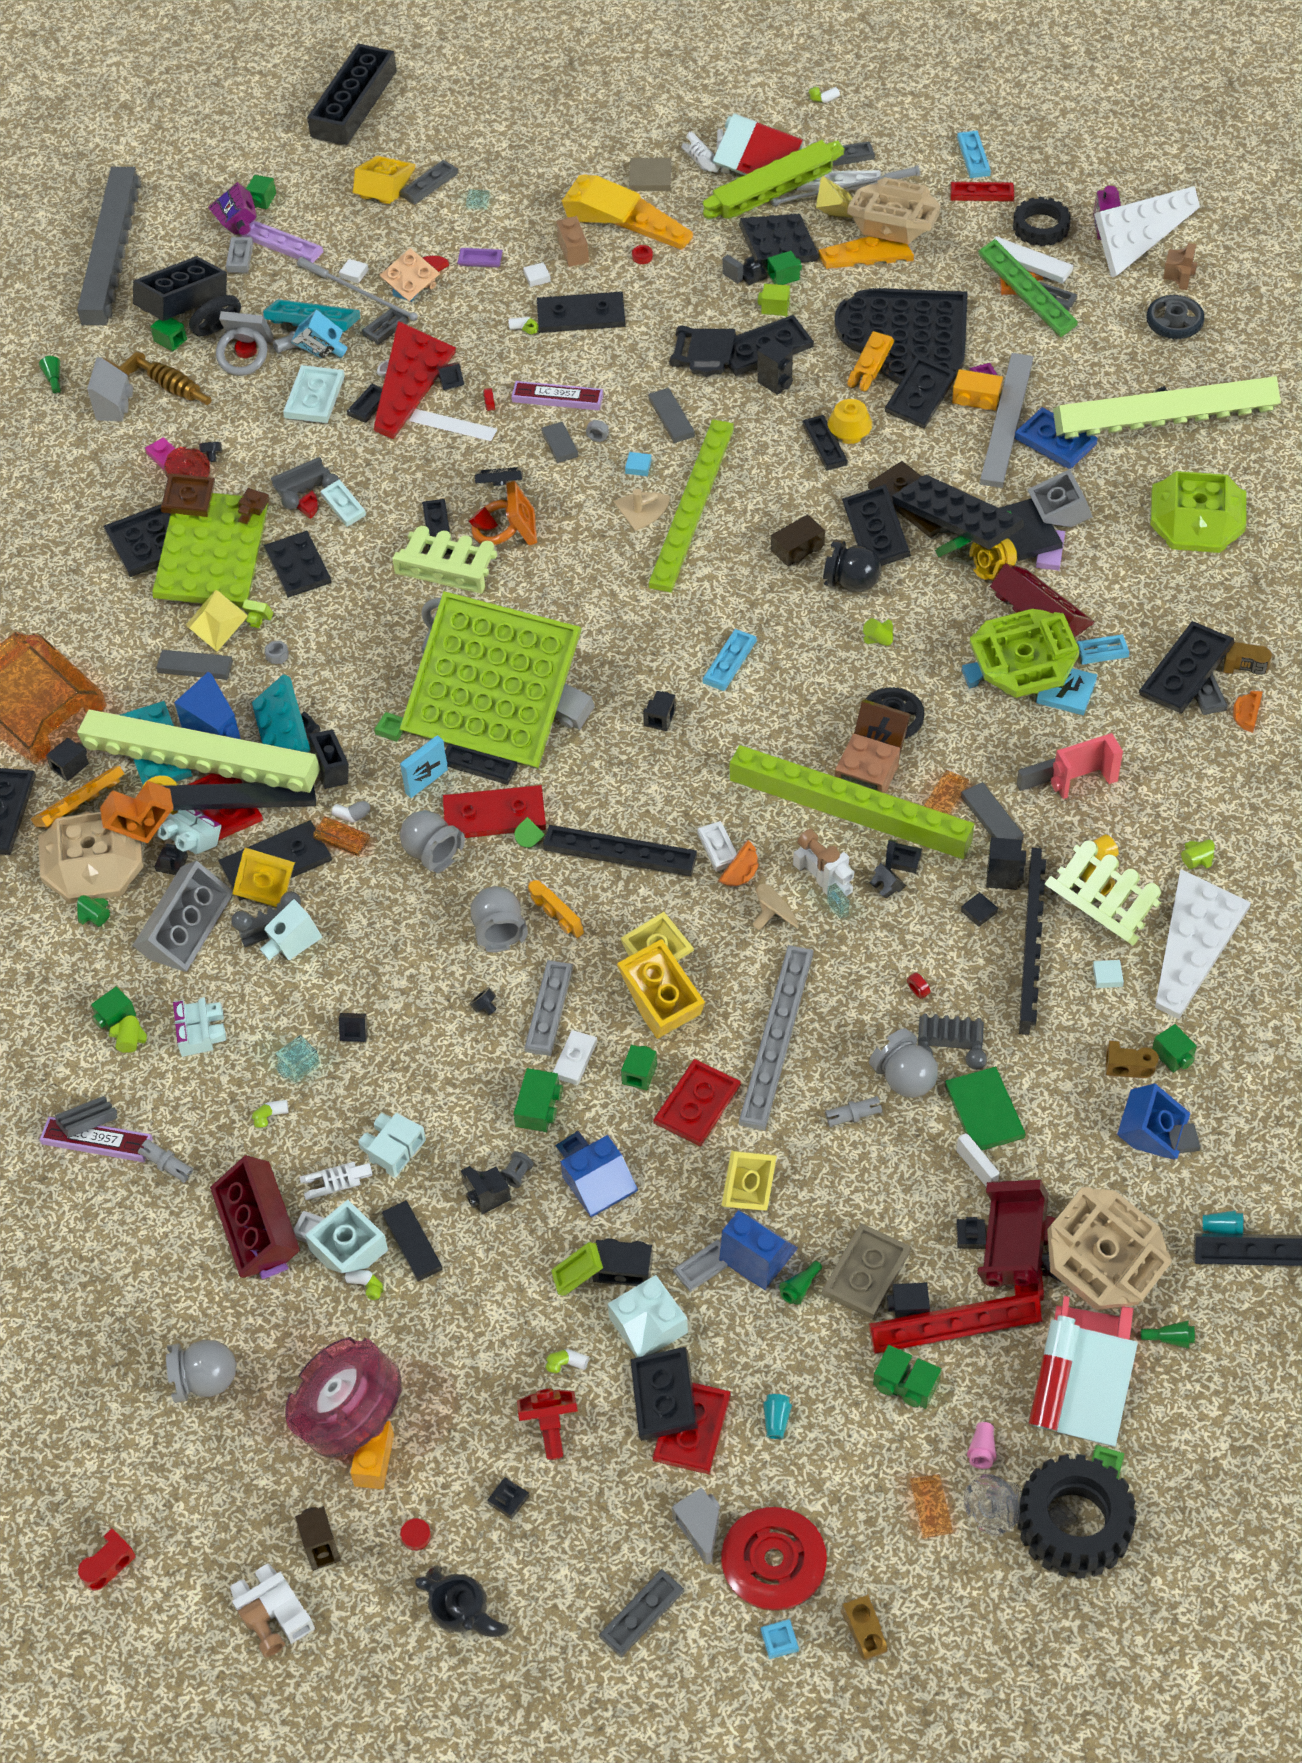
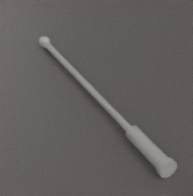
[771,165,920,206]
[297,257,418,321]

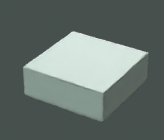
[1093,960,1124,988]

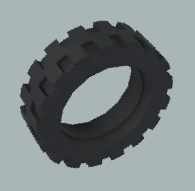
[1013,197,1071,246]

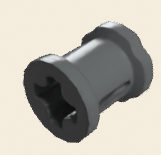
[500,1151,534,1188]

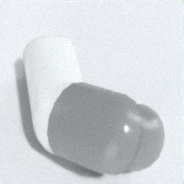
[332,801,370,822]

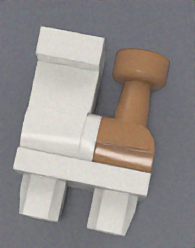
[793,829,854,899]
[230,1564,315,1658]

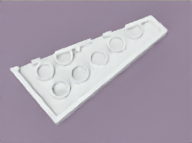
[1095,186,1200,277]
[1155,869,1251,1019]

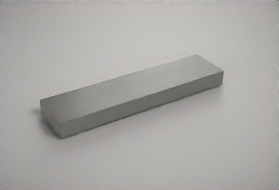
[525,960,573,1056]

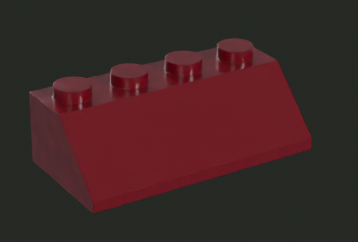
[990,563,1095,638]
[210,1155,301,1278]

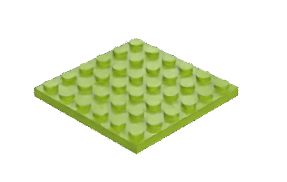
[400,591,582,769]

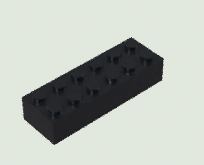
[307,43,397,145]

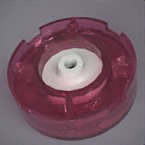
[285,1337,402,1457]

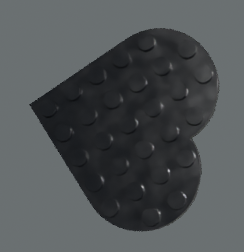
[834,288,968,384]

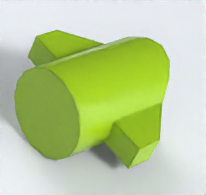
[863,618,893,646]
[1181,839,1215,869]
[108,1016,147,1053]

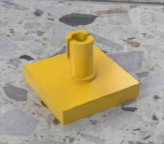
[232,848,295,907]

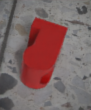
[78,1528,136,1591]

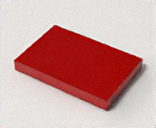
[187,773,263,841]
[653,1059,741,1147]
[652,1382,731,1475]

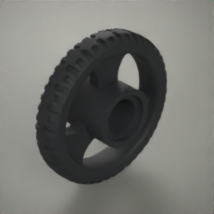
[189,295,241,336]
[865,687,924,739]

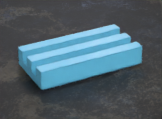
[1076,634,1129,664]

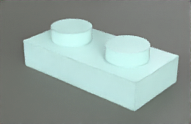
[320,479,366,527]

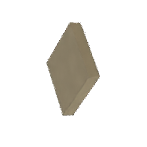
[629,158,672,191]

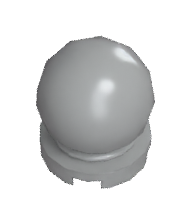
[399,810,465,873]
[470,886,528,953]
[869,1028,938,1098]
[166,1340,236,1403]

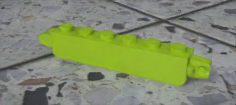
[703,140,844,219]

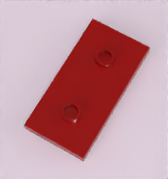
[443,785,546,838]

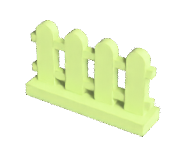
[392,526,497,594]
[1045,841,1161,946]

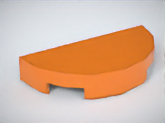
[1233,691,1263,733]
[717,840,758,886]

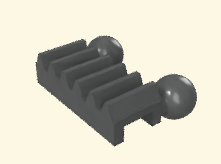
[271,457,339,510]
[231,891,301,947]
[917,1013,987,1070]

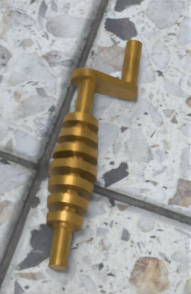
[102,351,212,405]

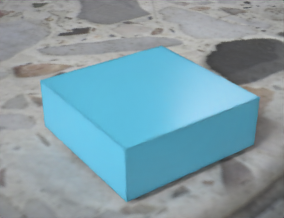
[625,452,652,476]
[760,1619,799,1660]

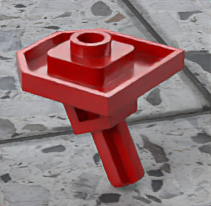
[517,1388,578,1460]

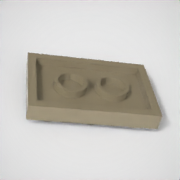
[822,1223,911,1319]

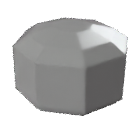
[586,420,609,442]
[265,641,289,664]

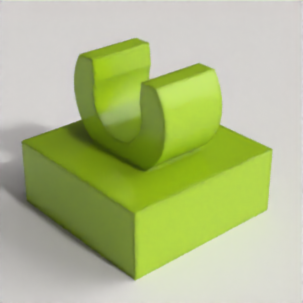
[242,599,273,628]

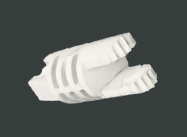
[681,132,720,173]
[300,1162,373,1200]

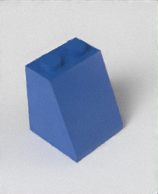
[174,672,241,739]
[719,1210,798,1291]

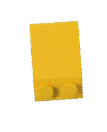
[353,155,416,204]
[562,174,641,223]
[617,939,705,1039]

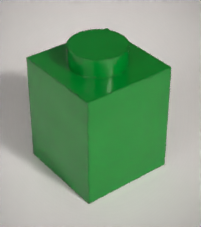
[246,174,276,210]
[768,251,802,285]
[150,318,187,352]
[91,986,137,1031]
[1152,1024,1197,1073]
[621,1044,658,1091]

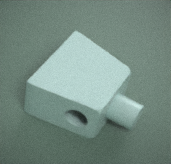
[259,899,323,961]

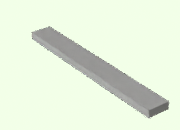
[980,353,1034,488]
[739,945,814,1131]

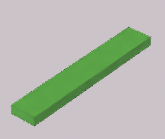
[978,239,1078,337]

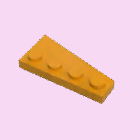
[613,198,693,250]
[818,236,914,269]
[31,766,124,829]

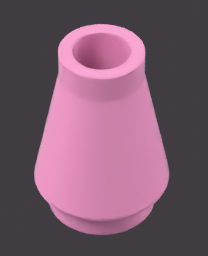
[967,1422,997,1469]

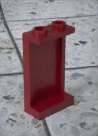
[977,1179,1049,1287]

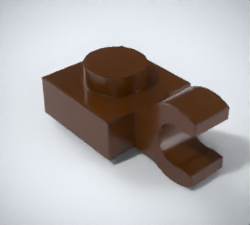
[238,488,269,524]

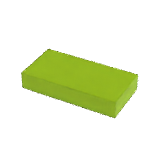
[551,1242,603,1296]

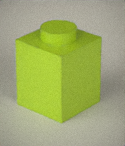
[758,283,790,316]

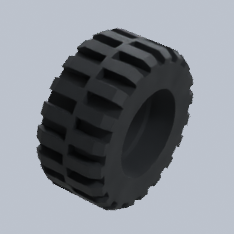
[1017,1454,1137,1579]

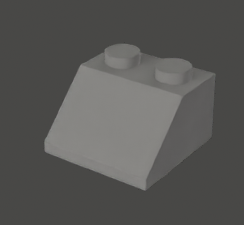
[87,357,133,421]
[1027,469,1093,527]

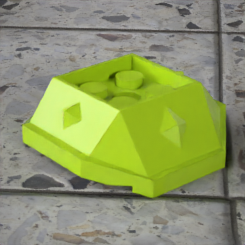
[1150,471,1247,553]
[970,609,1079,698]

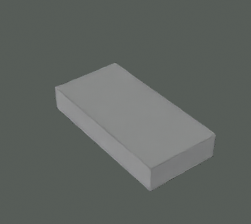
[673,1239,728,1292]

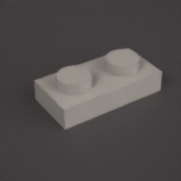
[226,237,253,273]

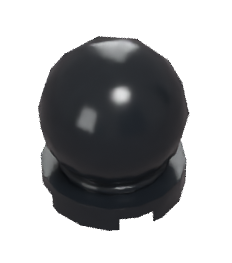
[823,539,881,592]

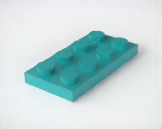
[263,299,360,332]
[251,674,310,753]
[120,701,192,785]

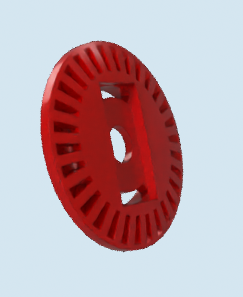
[721,1507,827,1611]

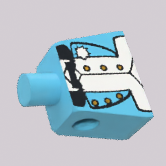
[291,310,348,358]

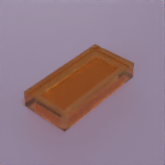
[924,770,969,815]
[313,816,370,857]
[910,1474,953,1538]

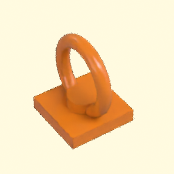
[471,481,537,545]

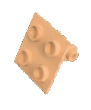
[379,248,440,301]

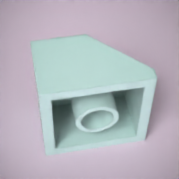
[305,1200,388,1273]
[608,1275,688,1358]

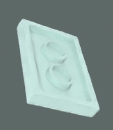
[283,365,345,423]

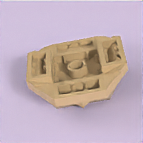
[847,177,941,244]
[38,811,144,904]
[1047,1187,1172,1310]

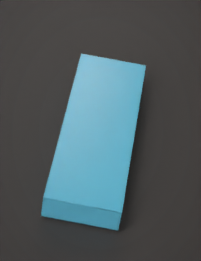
[957,131,991,178]
[703,629,757,691]

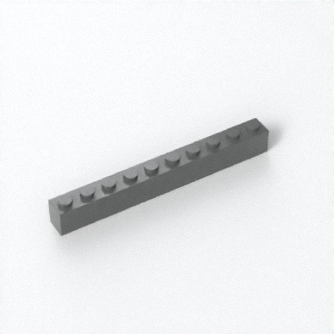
[77,167,141,325]

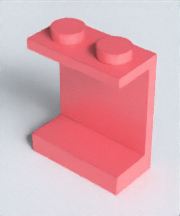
[1051,733,1123,799]
[1054,1296,1133,1340]

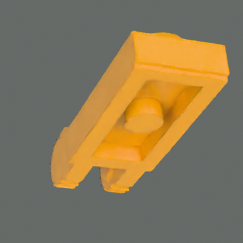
[847,331,894,392]
[528,880,584,938]

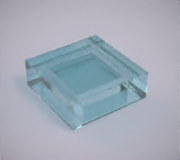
[466,189,490,209]
[827,883,849,919]

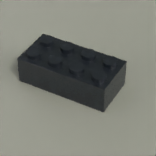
[133,256,227,321]

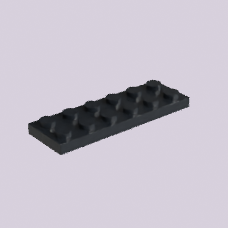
[892,474,1024,549]

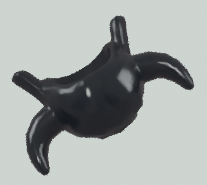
[415,1565,509,1637]

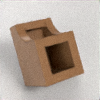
[1163,243,1198,290]

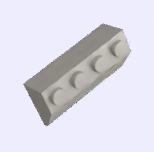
[132,860,233,972]

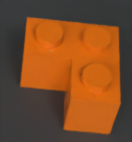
[100,781,173,844]

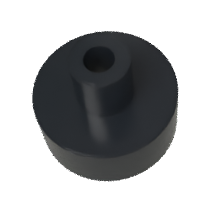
[199,442,222,462]
[469,987,497,1015]

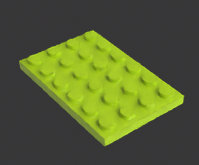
[152,493,268,608]

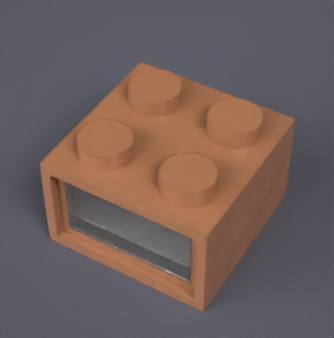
[835,733,900,794]

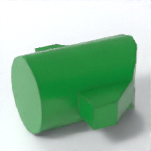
[77,895,110,927]

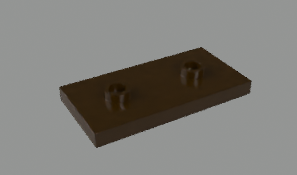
[868,461,941,538]

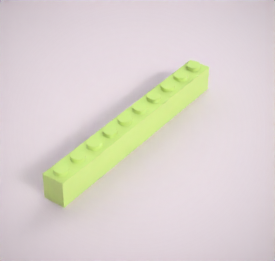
[1053,376,1281,439]
[77,709,320,793]

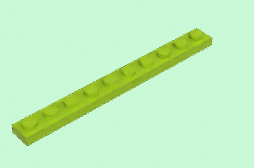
[649,419,734,593]

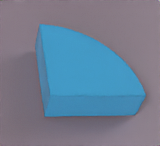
[962,662,983,689]

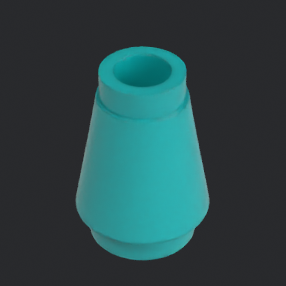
[1203,1210,1244,1234]
[763,1394,792,1440]

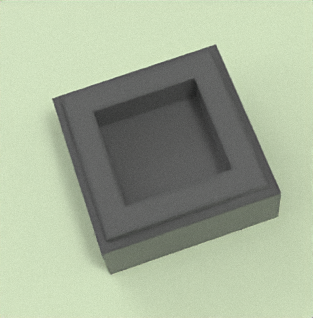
[722,254,743,284]
[1168,1123,1201,1153]

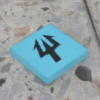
[1036,668,1097,716]
[400,735,448,798]

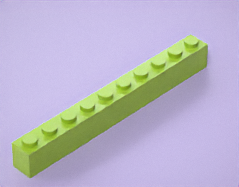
[729,745,975,860]

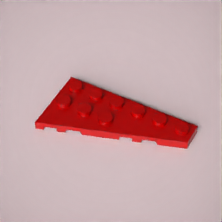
[374,321,456,439]

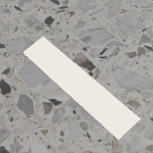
[409,409,497,441]

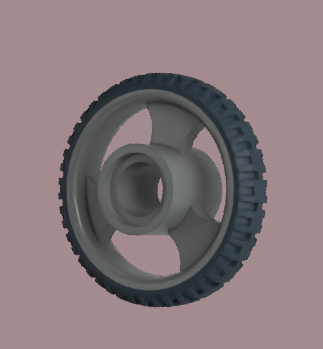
[1146,295,1205,339]

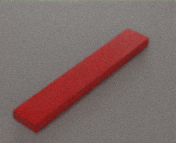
[869,1291,1043,1354]

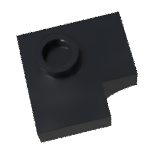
[461,1166,511,1215]

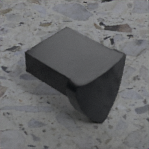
[885,839,923,874]

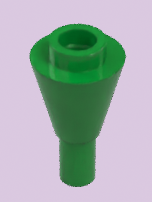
[39,355,61,394]
[779,1261,822,1305]
[1141,1320,1195,1349]

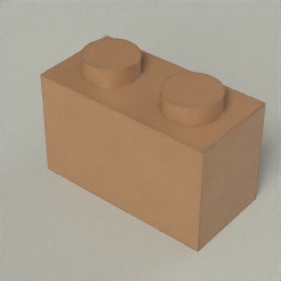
[556,216,589,267]

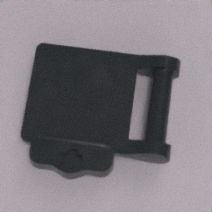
[669,325,736,377]

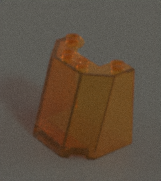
[0,632,107,765]

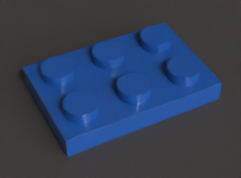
[1014,407,1098,469]

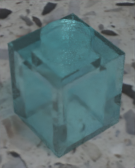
[275,1035,320,1083]

